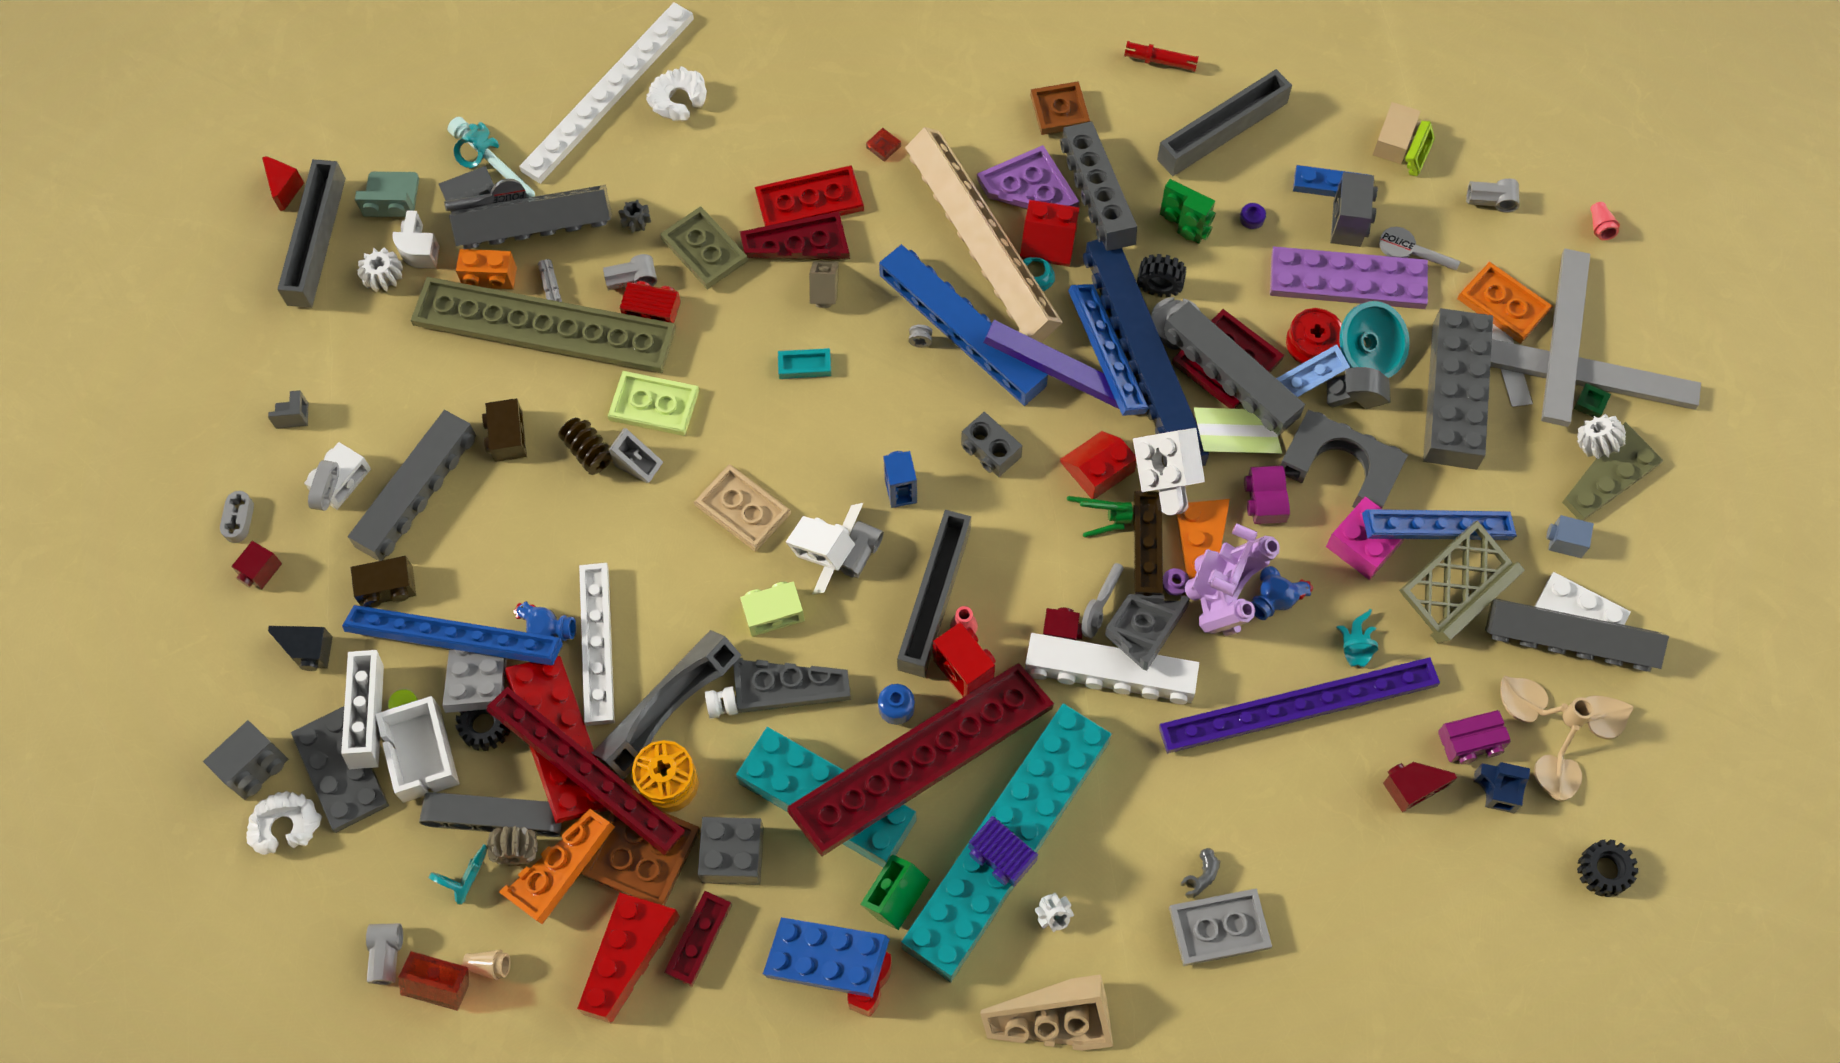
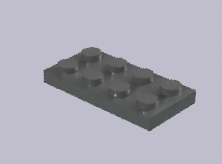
[291,706,389,833]

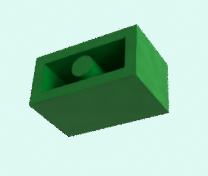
[860,854,930,930]

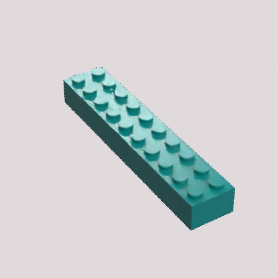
[901,703,1112,982]

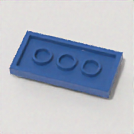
[763,917,890,997]

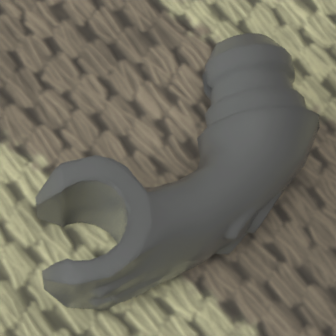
[1181,848,1220,898]

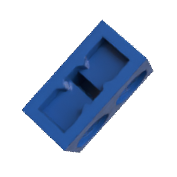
[883,451,917,508]

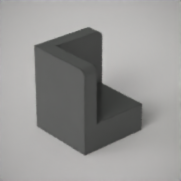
[268,390,308,429]

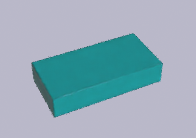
[778,348,831,379]

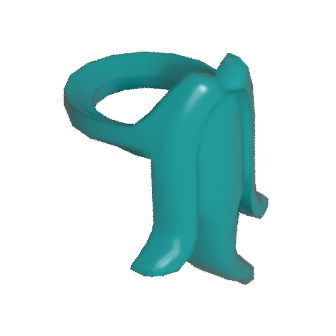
[453,122,499,168]
[1336,609,1378,667]
[428,844,487,905]

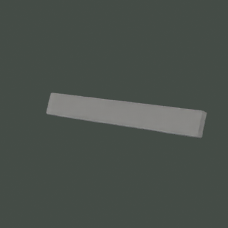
[1541,249,1590,427]
[1490,339,1701,410]

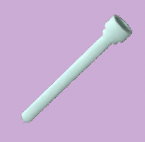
[447,117,535,198]

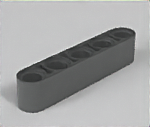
[419,792,562,837]

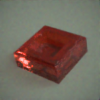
[866,128,901,162]

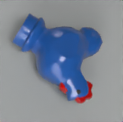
[1251,566,1313,620]
[514,601,576,641]

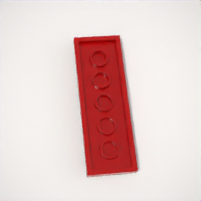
[504,656,609,824]

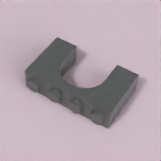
[1280,409,1408,508]

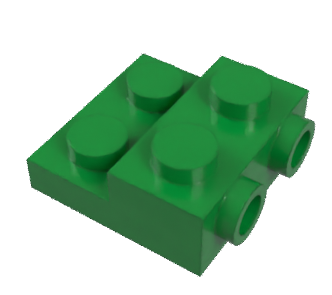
[1159,179,1216,244]

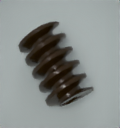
[558,417,612,475]

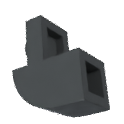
[1326,367,1391,409]

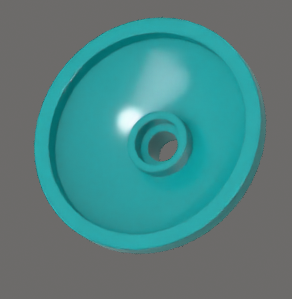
[1340,301,1410,378]

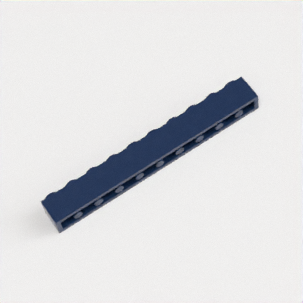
[1083,239,1209,466]

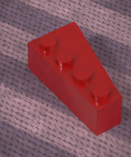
[577,892,680,1024]

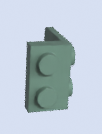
[355,171,419,217]

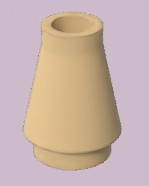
[462,950,510,980]

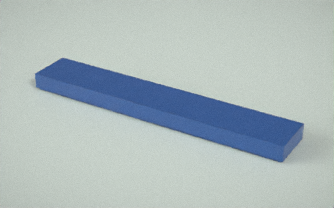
[1068,284,1149,416]
[1362,509,1517,540]

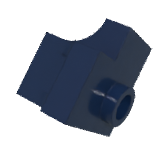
[1473,762,1530,813]

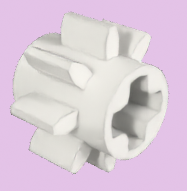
[1035,893,1074,932]

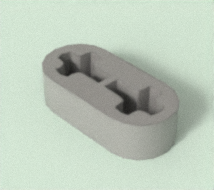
[308,460,339,511]
[220,491,254,543]

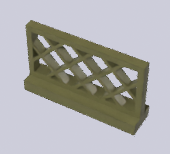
[1399,521,1525,643]

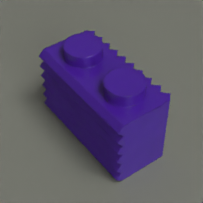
[968,816,1038,887]

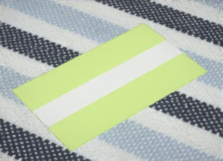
[1193,407,1282,454]

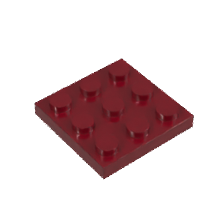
[1172,309,1284,409]

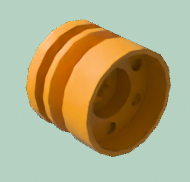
[632,740,699,813]

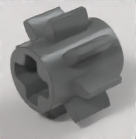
[619,200,651,233]

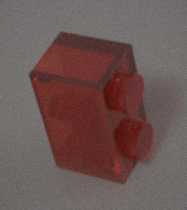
[398,951,469,1011]

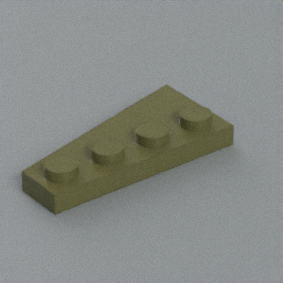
[1562,421,1663,521]

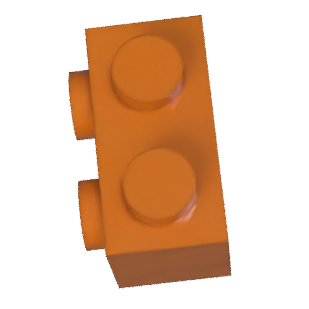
[456,249,517,289]

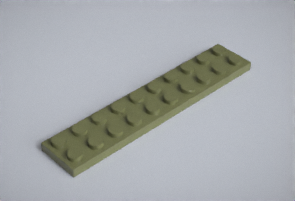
[411,277,676,373]

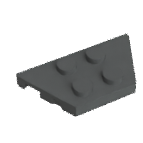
[1105,594,1190,671]

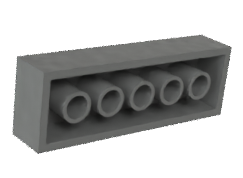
[449,184,612,249]
[1423,308,1493,470]

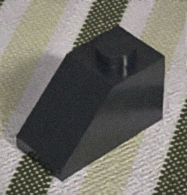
[268,626,333,671]

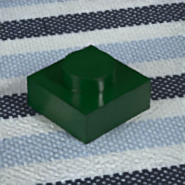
[1573,383,1611,418]

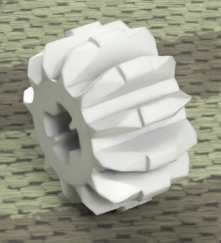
[357,248,403,292]
[1577,414,1626,460]

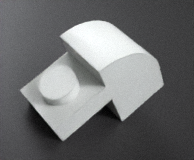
[393,211,439,269]

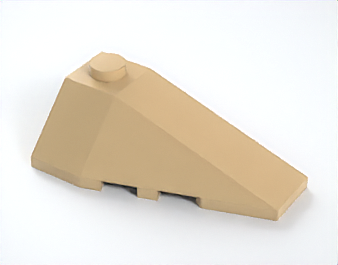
[980,974,1113,1051]

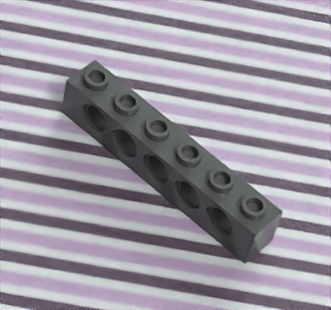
[1060,122,1137,251]

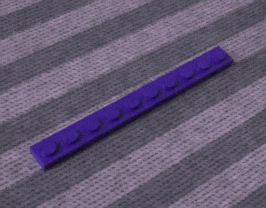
[1159,657,1440,754]

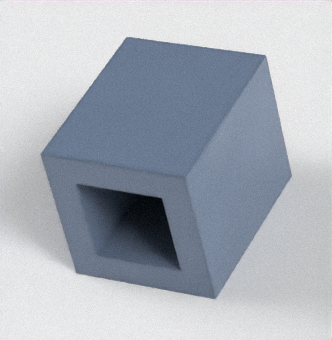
[1546,515,1594,558]

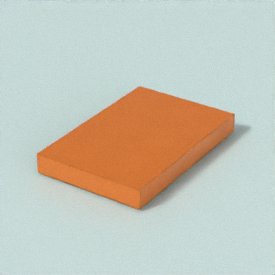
[1457,261,1553,344]

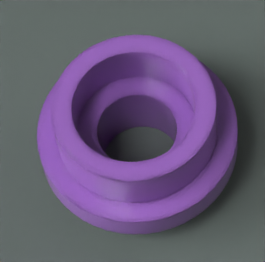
[1163,568,1189,595]

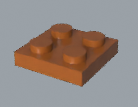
[1030,81,1090,135]

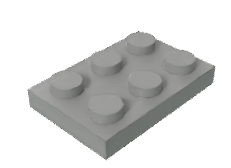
[443,649,507,713]
[1169,888,1272,966]

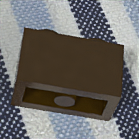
[482,398,527,462]
[350,555,416,608]

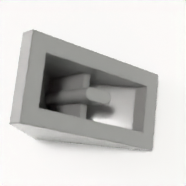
[609,428,663,483]

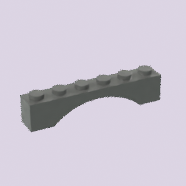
[592,630,742,780]

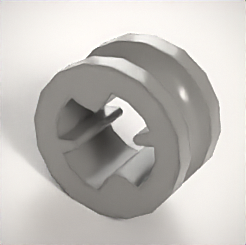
[909,324,932,347]

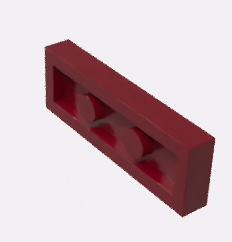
[664,891,732,987]

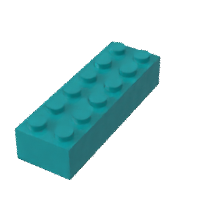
[736,727,917,867]

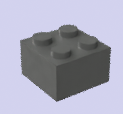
[1330,172,1378,247]
[203,720,289,800]
[698,817,764,885]

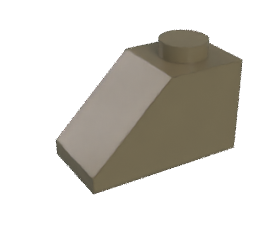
[809,261,839,308]

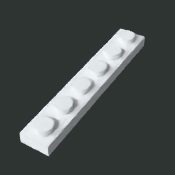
[579,563,615,726]

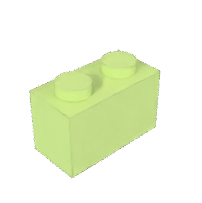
[740,581,805,637]

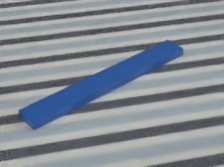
[342,605,563,666]

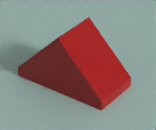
[262,156,304,211]

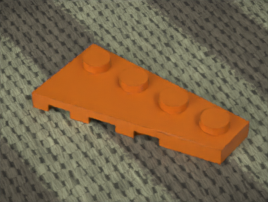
[499,809,615,924]

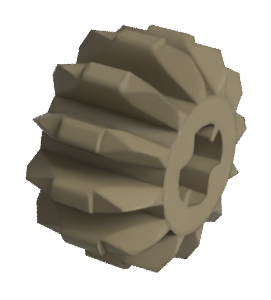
[487,826,538,866]

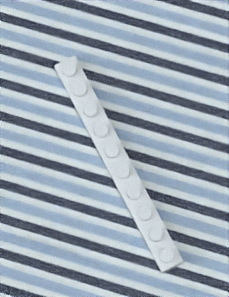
[519,2,694,184]

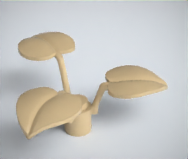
[1500,676,1634,801]

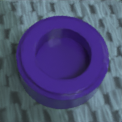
[1240,203,1266,229]

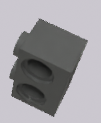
[961,411,1023,477]

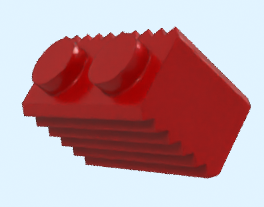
[620,281,681,323]

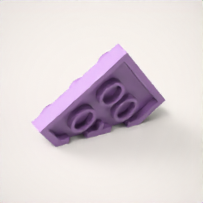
[977,145,1079,209]

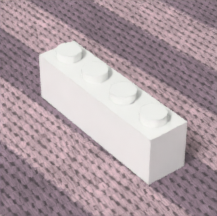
[341,650,384,770]

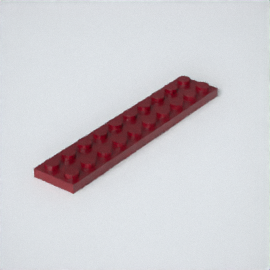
[787,663,1054,857]

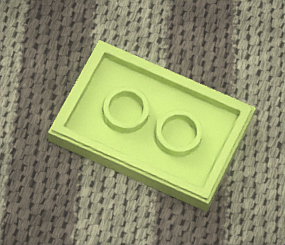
[608,371,699,436]

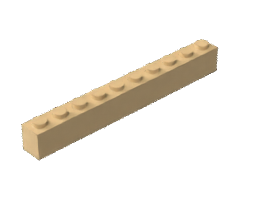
[905,127,1063,343]

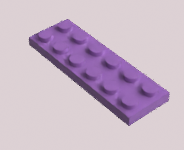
[1270,246,1428,309]

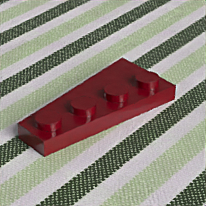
[740,211,850,259]

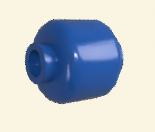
[878,684,915,725]

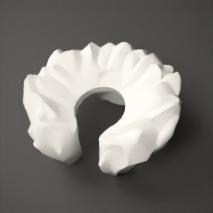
[646,66,707,122]
[246,791,322,855]

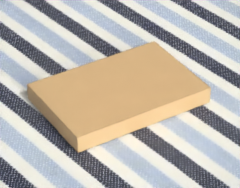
[694,464,791,552]

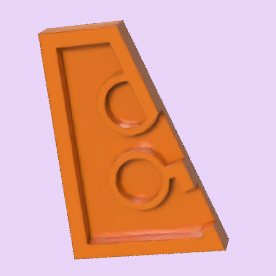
[1176,499,1230,580]

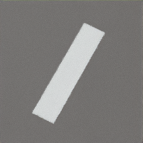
[1492,324,1533,407]
[812,503,863,594]

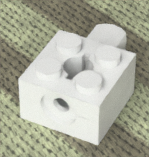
[1133,428,1205,515]

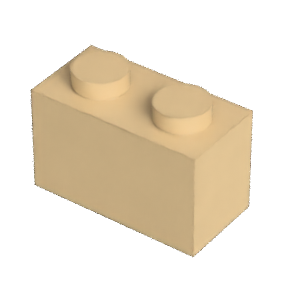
[1373,102,1421,164]

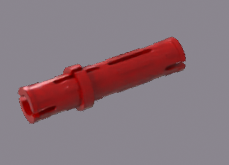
[1124,41,1199,72]

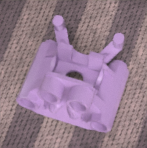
[1185,523,1280,636]

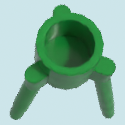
[1067,496,1133,538]

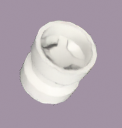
[705,686,738,719]

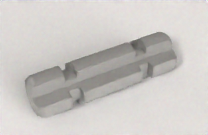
[538,259,562,302]

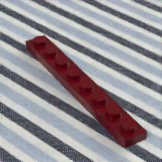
[487,687,685,856]

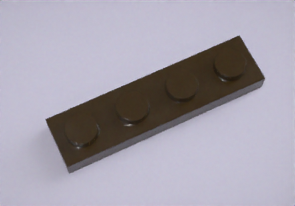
[1134,491,1163,596]

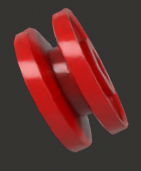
[1285,308,1342,364]

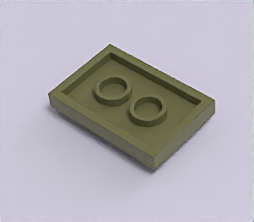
[660,206,748,290]

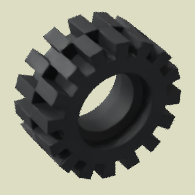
[1137,254,1187,297]
[455,709,510,751]
[1577,839,1638,897]

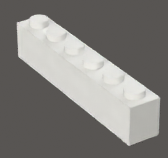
[1025,633,1199,704]

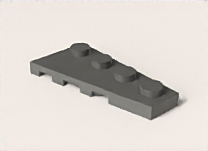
[734,658,851,713]

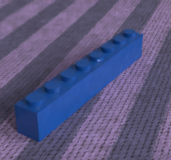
[879,244,1048,406]

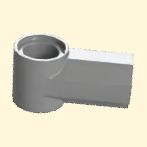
[1466,178,1520,213]
[603,254,657,291]
[839,521,884,578]
[366,923,403,985]

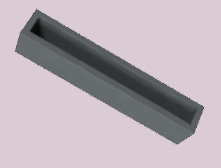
[1157,69,1292,177]
[277,159,346,308]
[1164,301,1305,436]
[347,409,476,561]
[897,509,971,678]
[1485,598,1669,672]

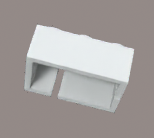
[375,696,460,803]

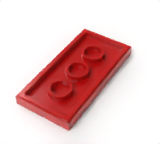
[755,165,864,226]

